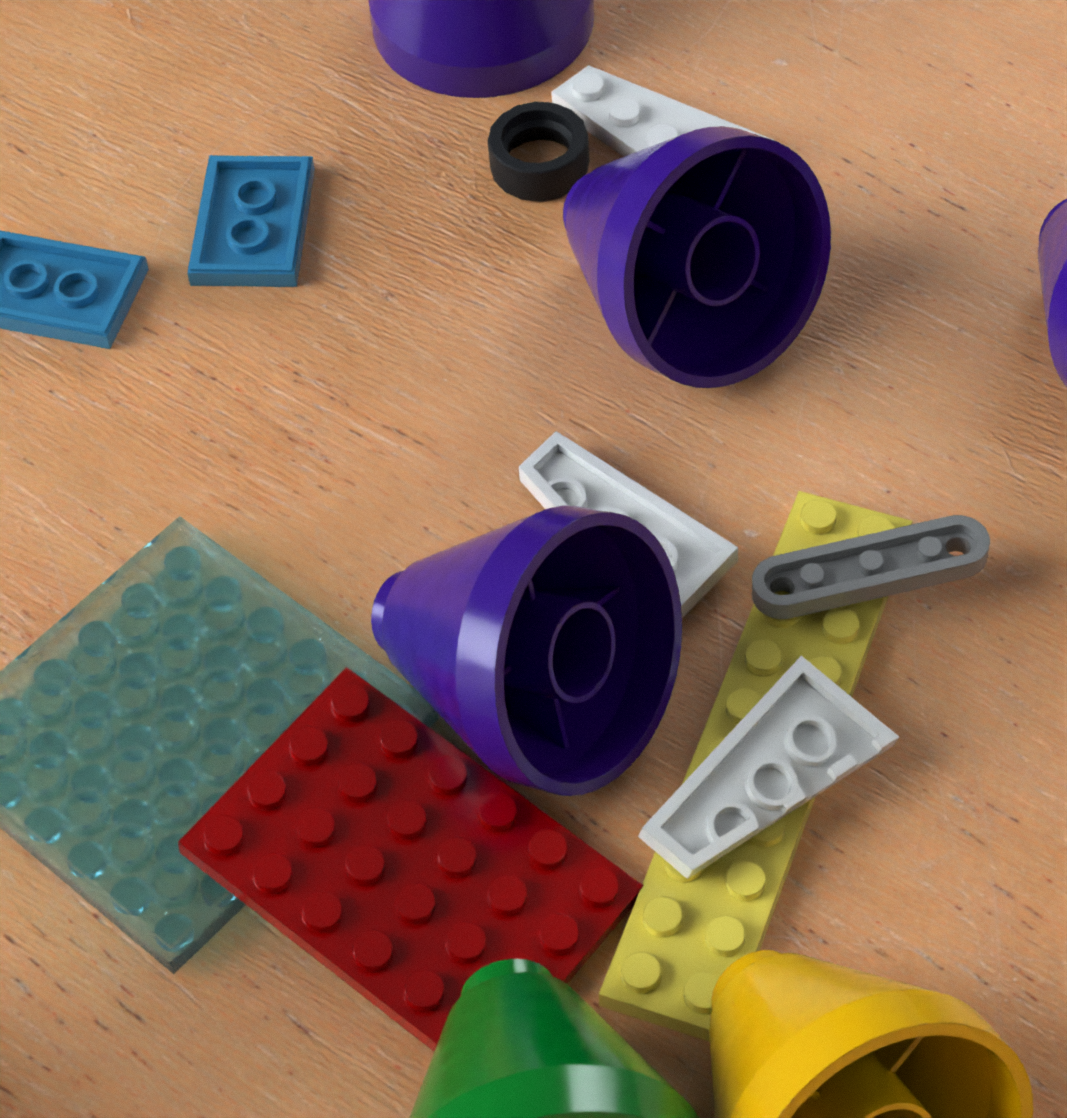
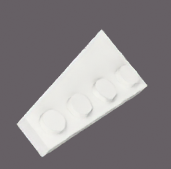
[552,65,773,157]
[519,431,738,618]
[638,656,899,879]

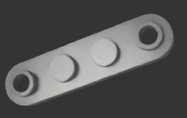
[752,515,990,619]

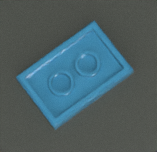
[187,155,315,287]
[0,231,149,349]

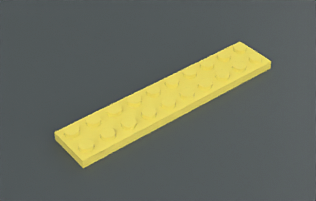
[598,491,912,1042]

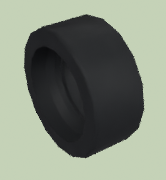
[488,101,590,201]

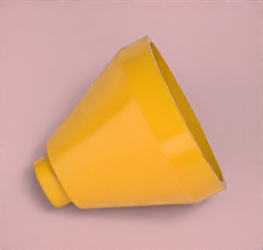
[709,950,1034,1118]

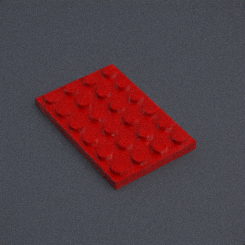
[178,667,644,1051]

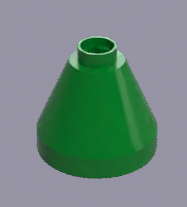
[410,959,699,1118]

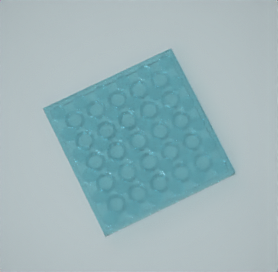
[0,516,439,974]

